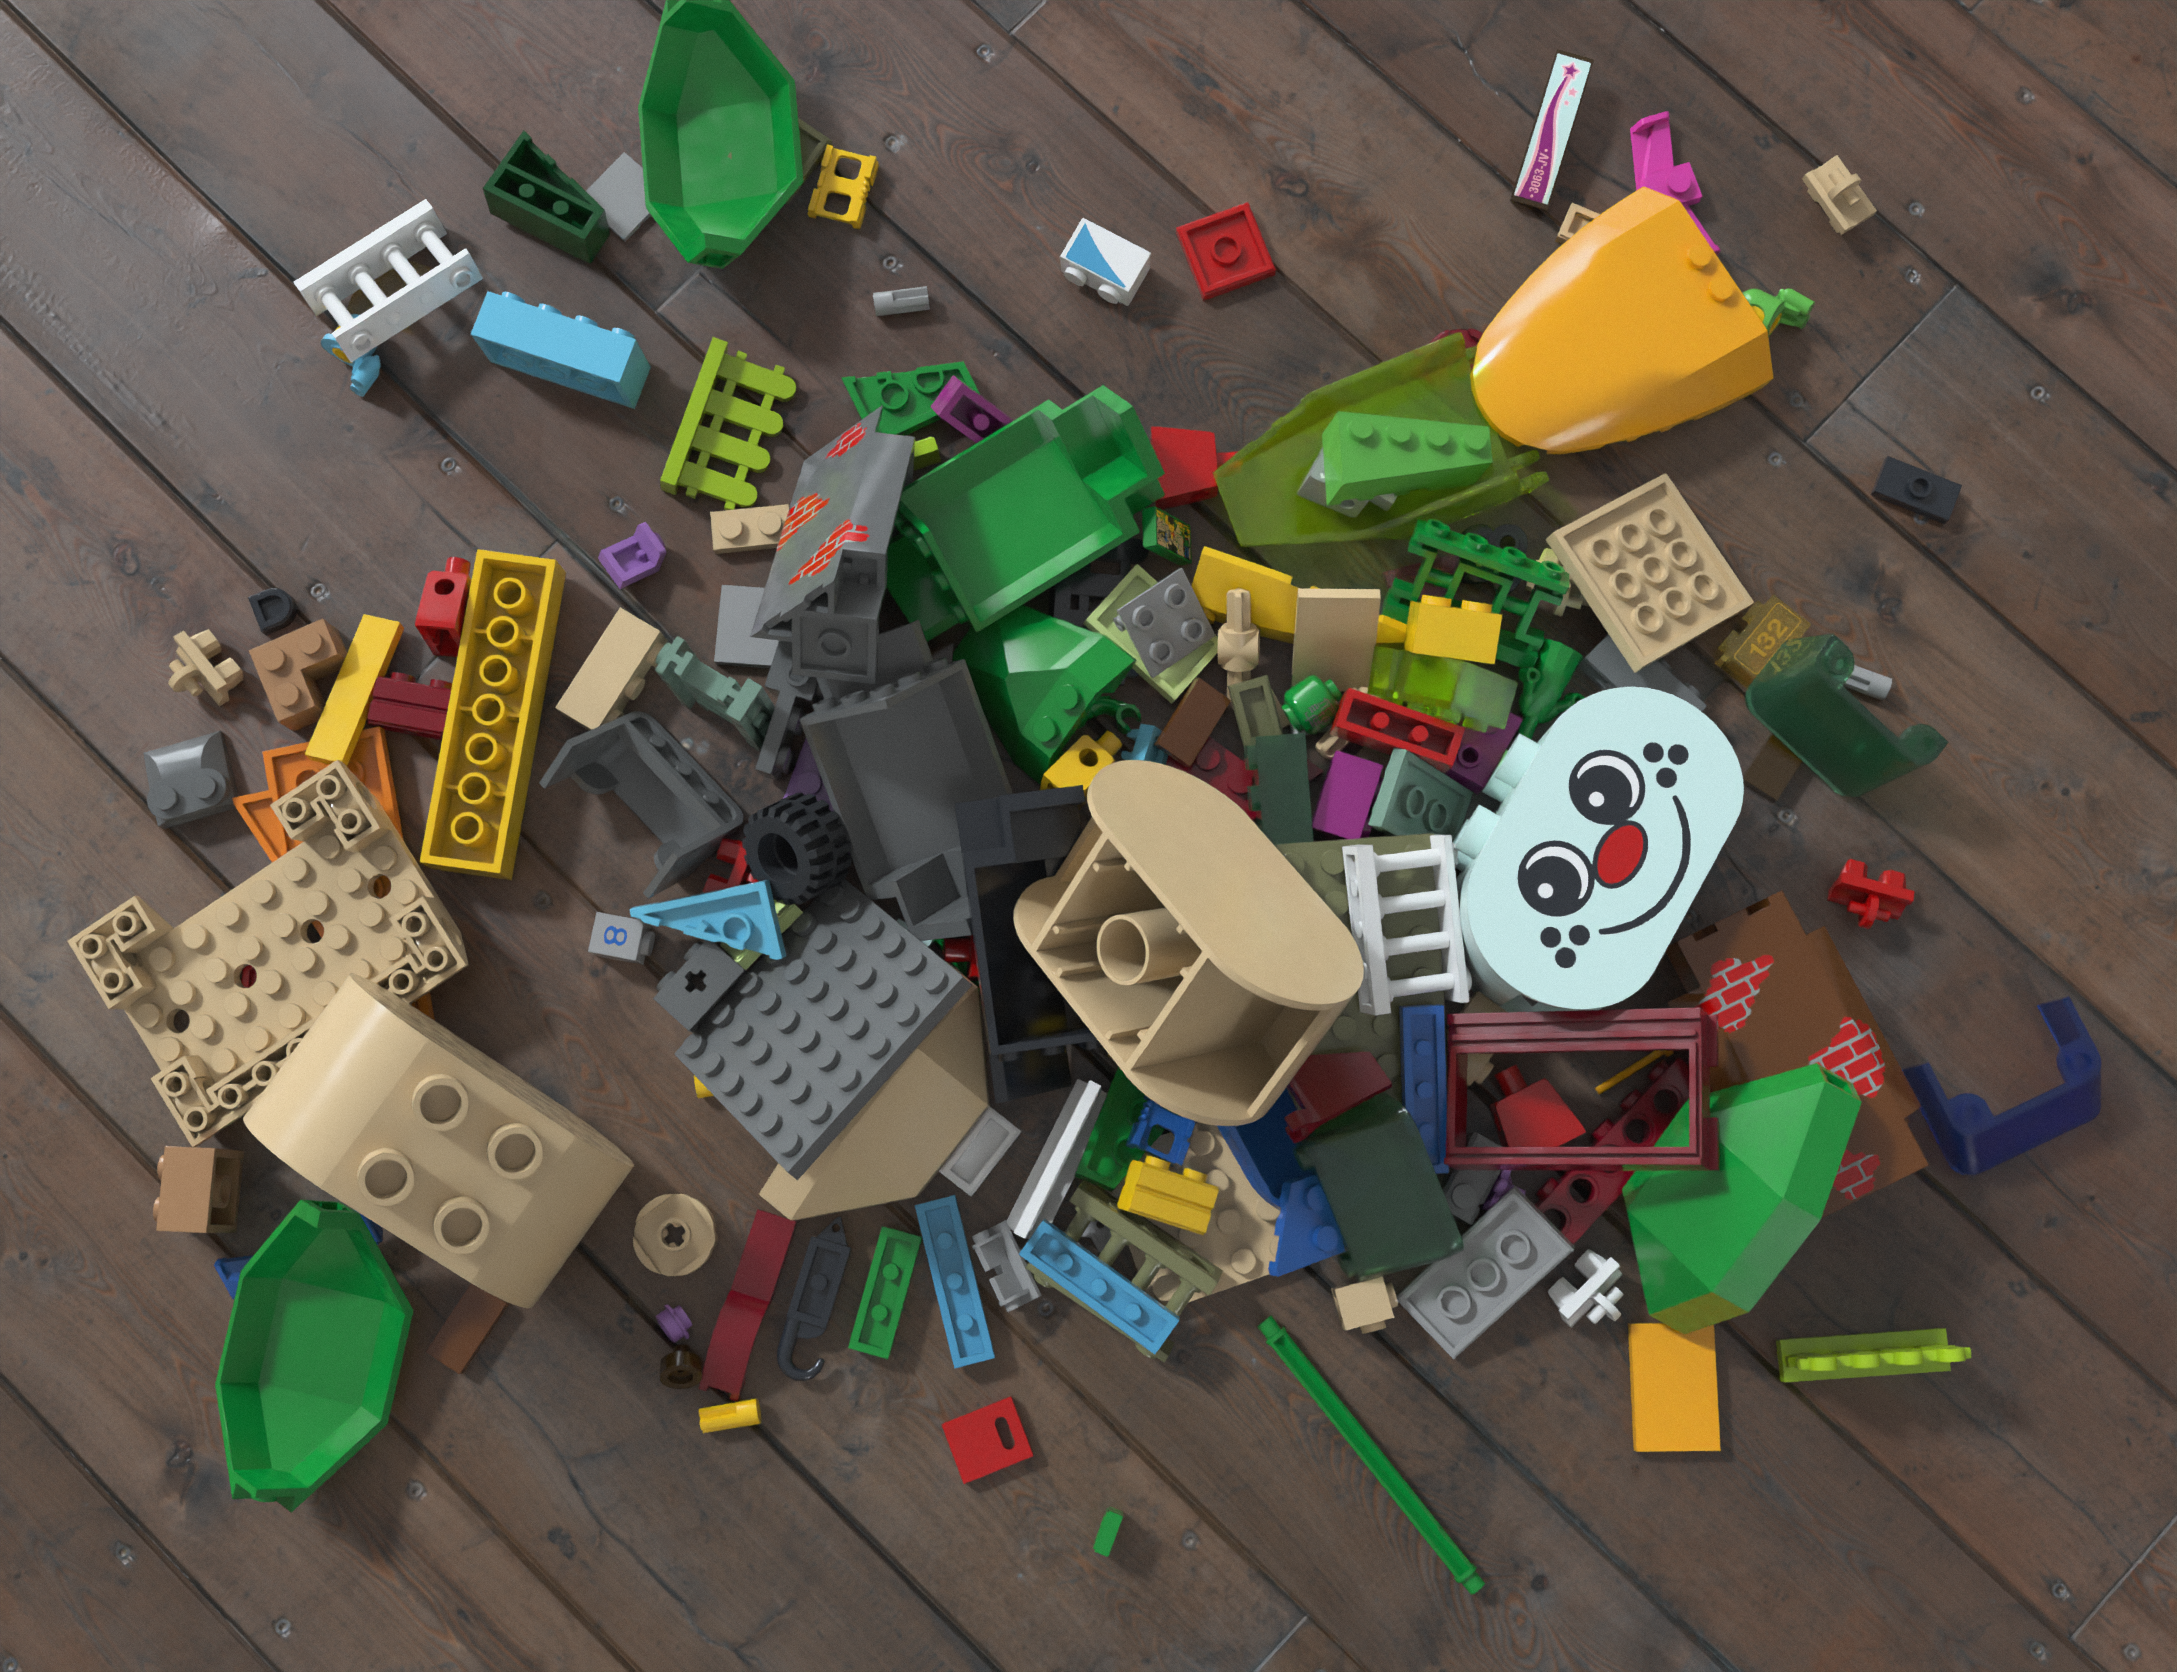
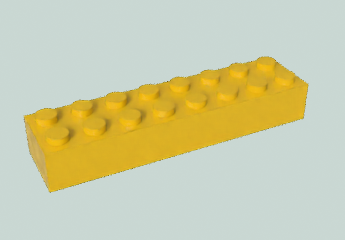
[420,549,566,880]

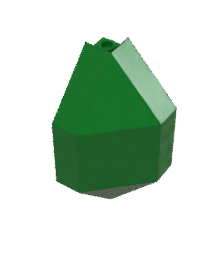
[638,0,804,269]
[1622,1063,1862,1335]
[215,1200,414,1513]

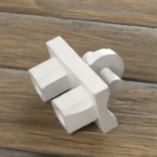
[1548,1249,1624,1328]

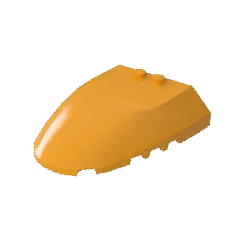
[1470,187,1773,454]

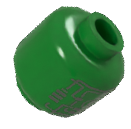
[1281,675,1342,735]

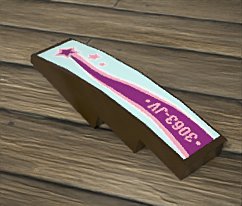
[1510,49,1594,211]

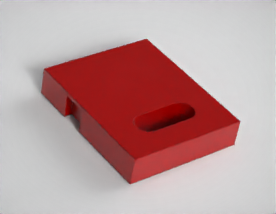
[941,1395,1034,1484]

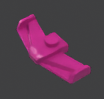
[1630,111,1721,256]

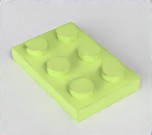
[1083,564,1218,704]

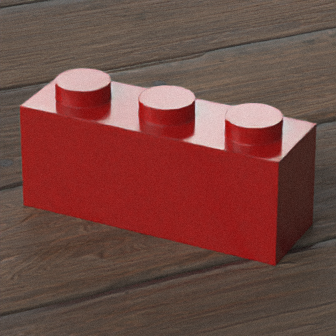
[1330,688,1465,774]

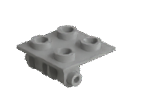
[1113,568,1216,678]

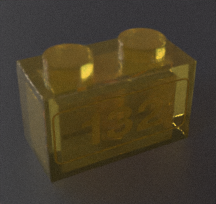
[1715,594,1811,693]

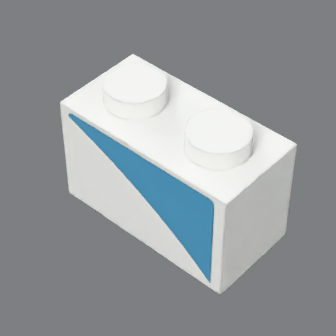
[1060,218,1151,306]

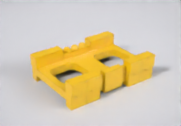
[808,145,879,230]

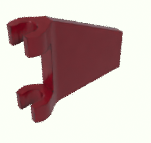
[1284,1051,1392,1143]

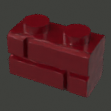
[367,672,452,740]

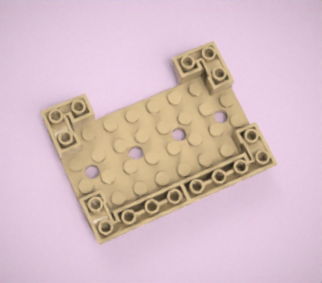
[68,760,469,1147]

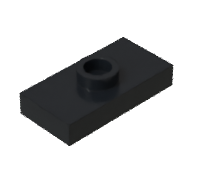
[1870,456,1962,524]

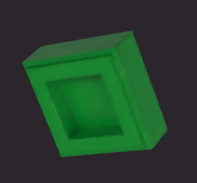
[1093,1506,1123,1557]

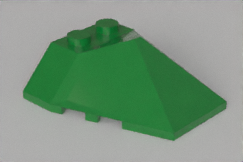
[953,605,1137,785]

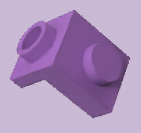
[598,522,666,589]

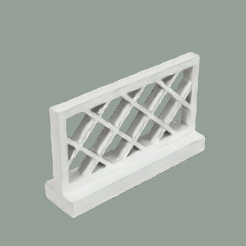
[1006,1079,1107,1239]

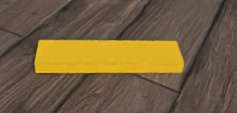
[305,614,404,767]

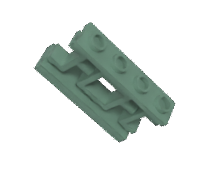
[655,636,775,752]

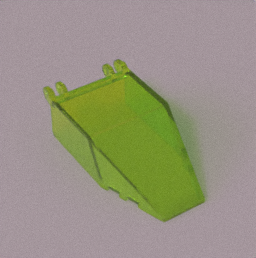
[1213,332,1549,547]

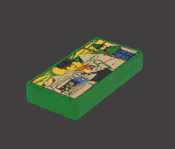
[1142,506,1192,566]

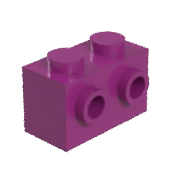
[1445,696,1523,795]

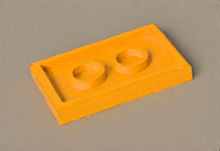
[1628,1323,1721,1452]

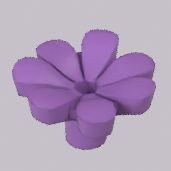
[1480,1170,1526,1211]

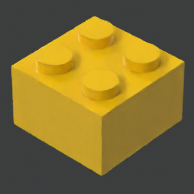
[1403,595,1502,664]

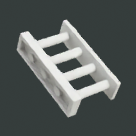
[294,199,483,362]
[1342,835,1472,1015]

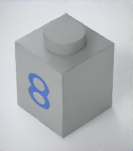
[588,912,655,965]

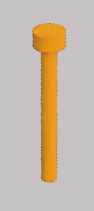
[1595,1050,1674,1095]

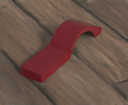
[699,1209,798,1402]

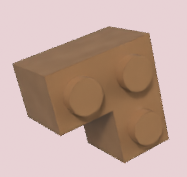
[249,618,347,732]

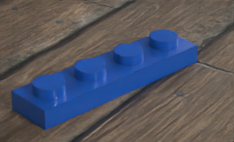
[1399,1004,1449,1175]

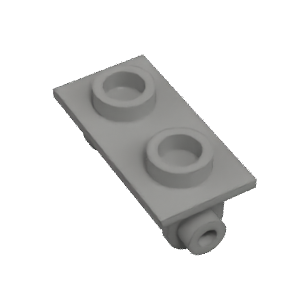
[972,1220,1042,1312]

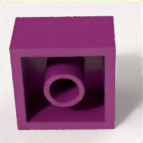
[1305,750,1384,842]

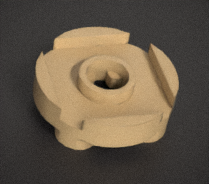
[633,1194,718,1276]

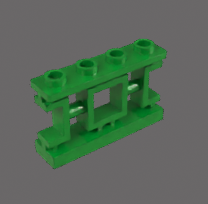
[1382,519,1569,668]

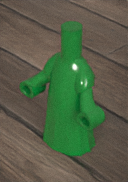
[1514,638,1584,741]

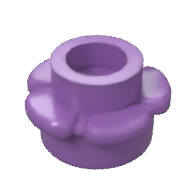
[655,1304,692,1344]

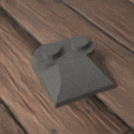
[143,731,239,829]

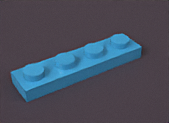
[915,1195,995,1369]
[1019,1218,1180,1354]

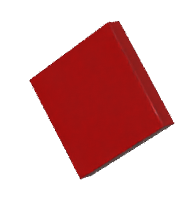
[1176,202,1276,301]

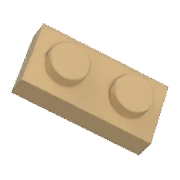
[710,504,790,554]

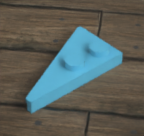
[629,880,786,960]

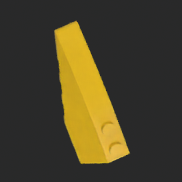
[1191,546,1409,653]

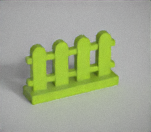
[660,337,796,510]
[1776,1328,1971,1382]

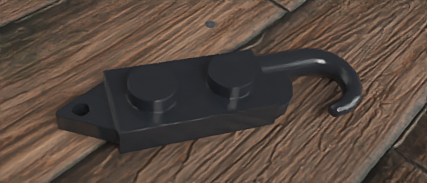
[777,1216,852,1381]

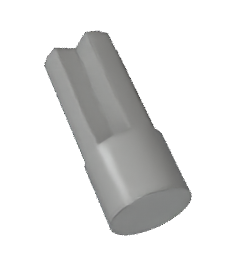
[873,286,930,316]
[1829,659,1892,701]

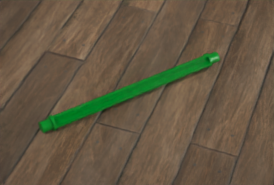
[1257,1315,1485,1595]

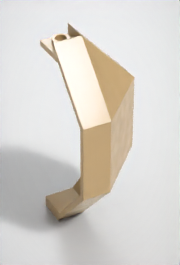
[759,962,990,1221]

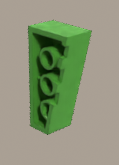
[1322,411,1493,506]

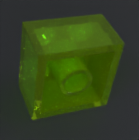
[1392,651,1518,733]

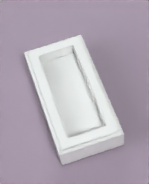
[939,1106,1022,1197]

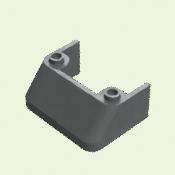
[539,711,743,899]

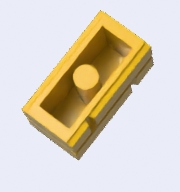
[1117,1155,1219,1235]

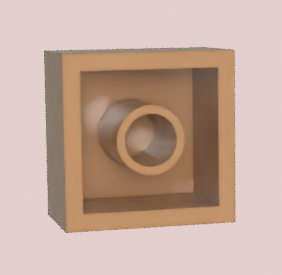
[153,1146,244,1233]

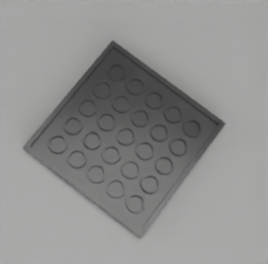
[674,879,972,1180]

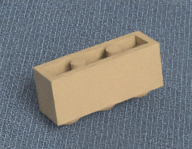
[555,607,667,731]

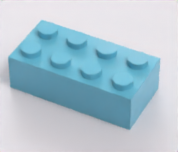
[471,291,651,409]

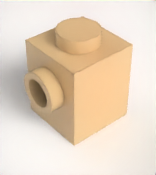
[1331,1276,1398,1334]

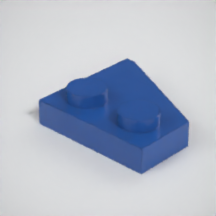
[1268,1170,1345,1277]

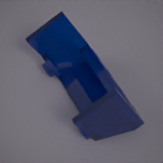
[1902,996,2101,1175]

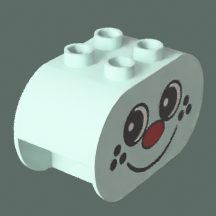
[1453,687,1744,1012]

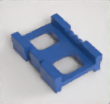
[1125,1095,1196,1169]

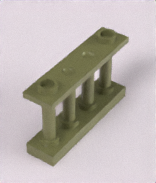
[1026,1180,1223,1362]

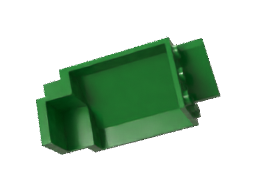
[886,385,1165,642]

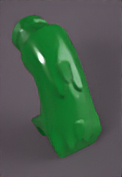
[1077,696,1141,734]

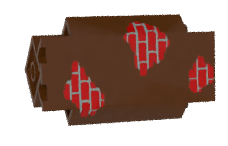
[1666,890,1929,1218]

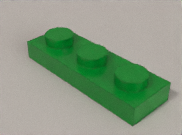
[848,1226,923,1359]

